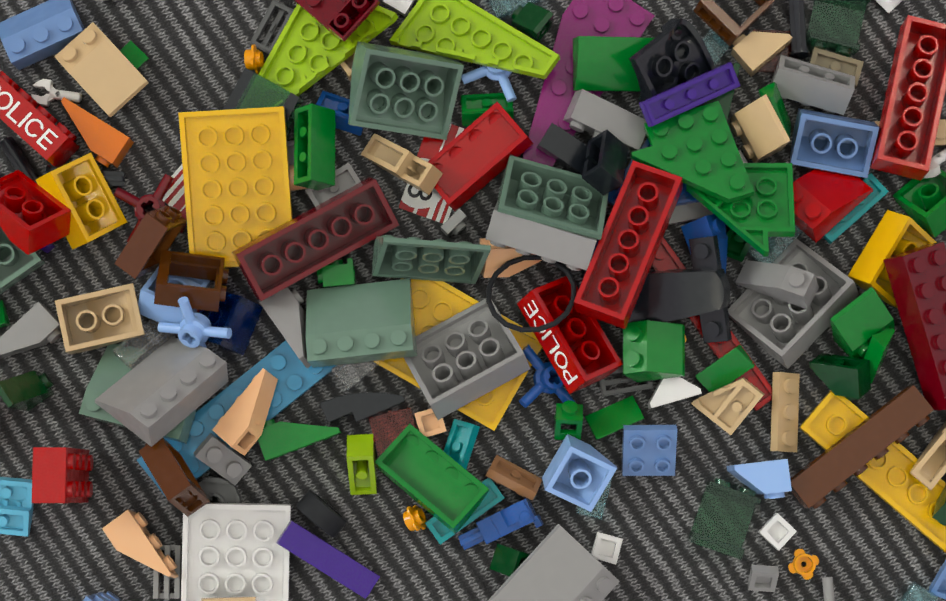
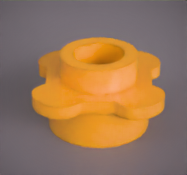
[244,44,264,74]
[403,505,426,531]
[788,549,819,580]

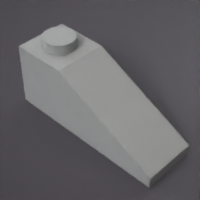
[735,260,819,310]
[259,287,311,368]
[0,302,62,359]

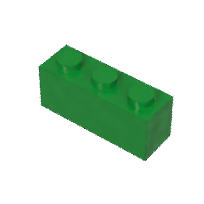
[294,103,336,191]

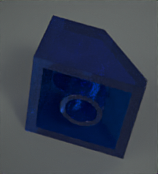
[199,292,263,355]

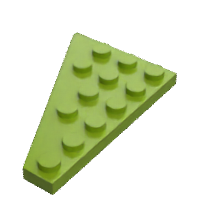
[239,4,398,109]

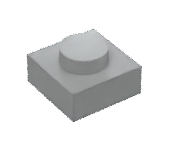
[441,209,467,237]
[748,564,779,592]

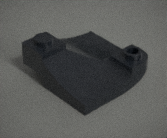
[629,18,716,102]

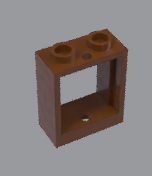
[693,0,776,46]
[114,205,187,279]
[154,250,229,312]
[139,438,210,517]

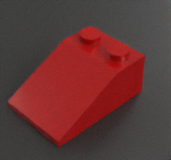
[793,169,873,243]
[0,170,71,255]

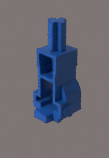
[458,498,543,550]

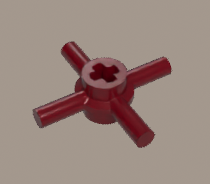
[114,174,187,242]

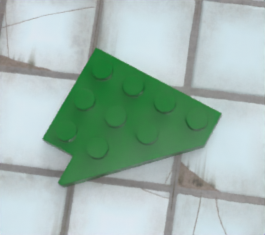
[631,101,754,203]
[686,163,795,257]

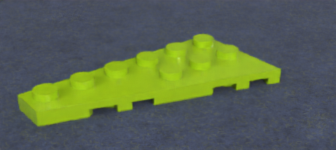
[389,0,560,79]

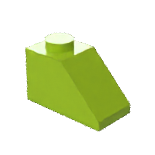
[346,434,377,495]

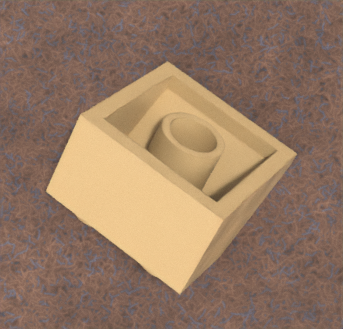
[730,95,791,163]

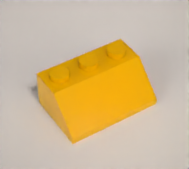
[35,153,127,250]
[848,210,937,308]

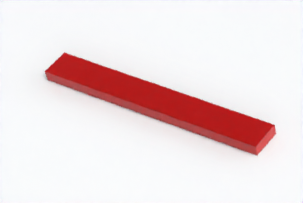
[651,237,772,411]

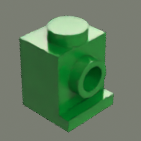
[317,258,356,288]
[554,400,583,440]

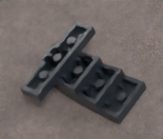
[616,235,732,343]

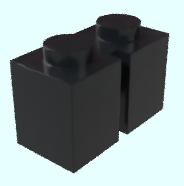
[582,130,628,196]

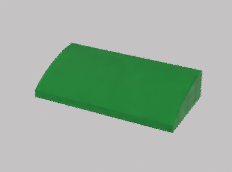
[573,36,654,92]
[375,424,489,534]

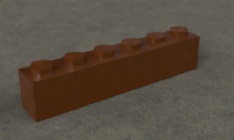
[790,385,934,509]

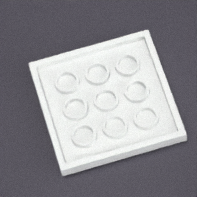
[181,503,291,601]

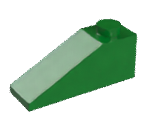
[258,419,342,461]

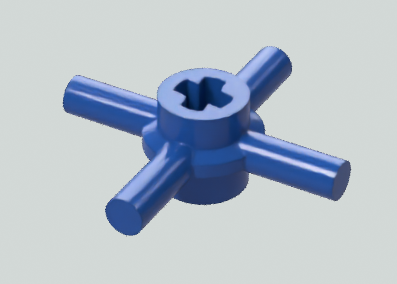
[519,345,575,408]

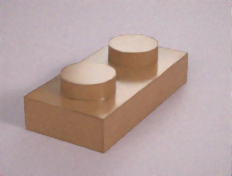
[486,455,542,500]

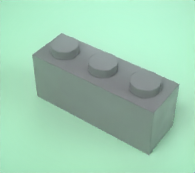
[771,55,855,115]
[563,89,646,154]

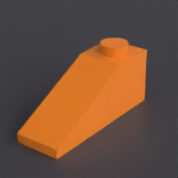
[61,97,134,168]

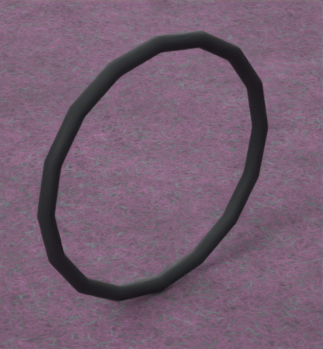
[486,255,577,332]

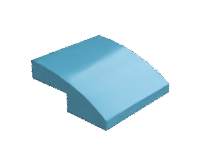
[0,477,34,537]

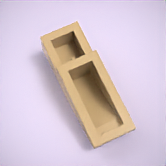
[361,133,443,195]
[909,422,946,490]

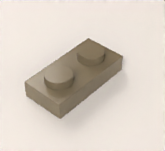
[809,47,864,87]

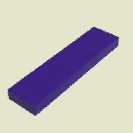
[639,62,740,127]
[276,520,380,599]

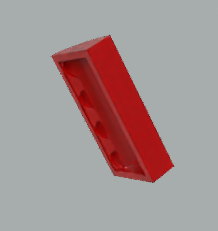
[428,102,534,211]

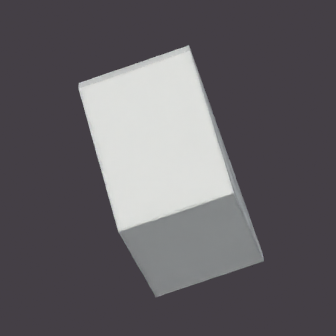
[647,377,702,409]

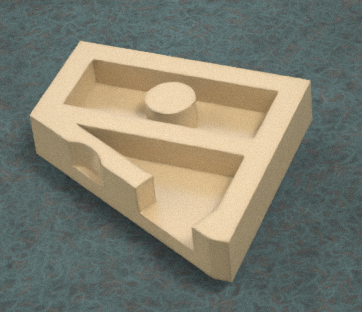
[691,377,764,435]

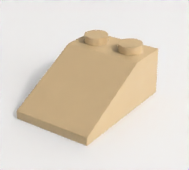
[54,22,149,118]
[55,283,145,355]

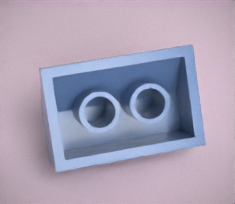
[0,0,85,70]
[790,108,879,178]

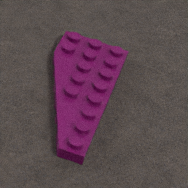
[523,0,655,167]

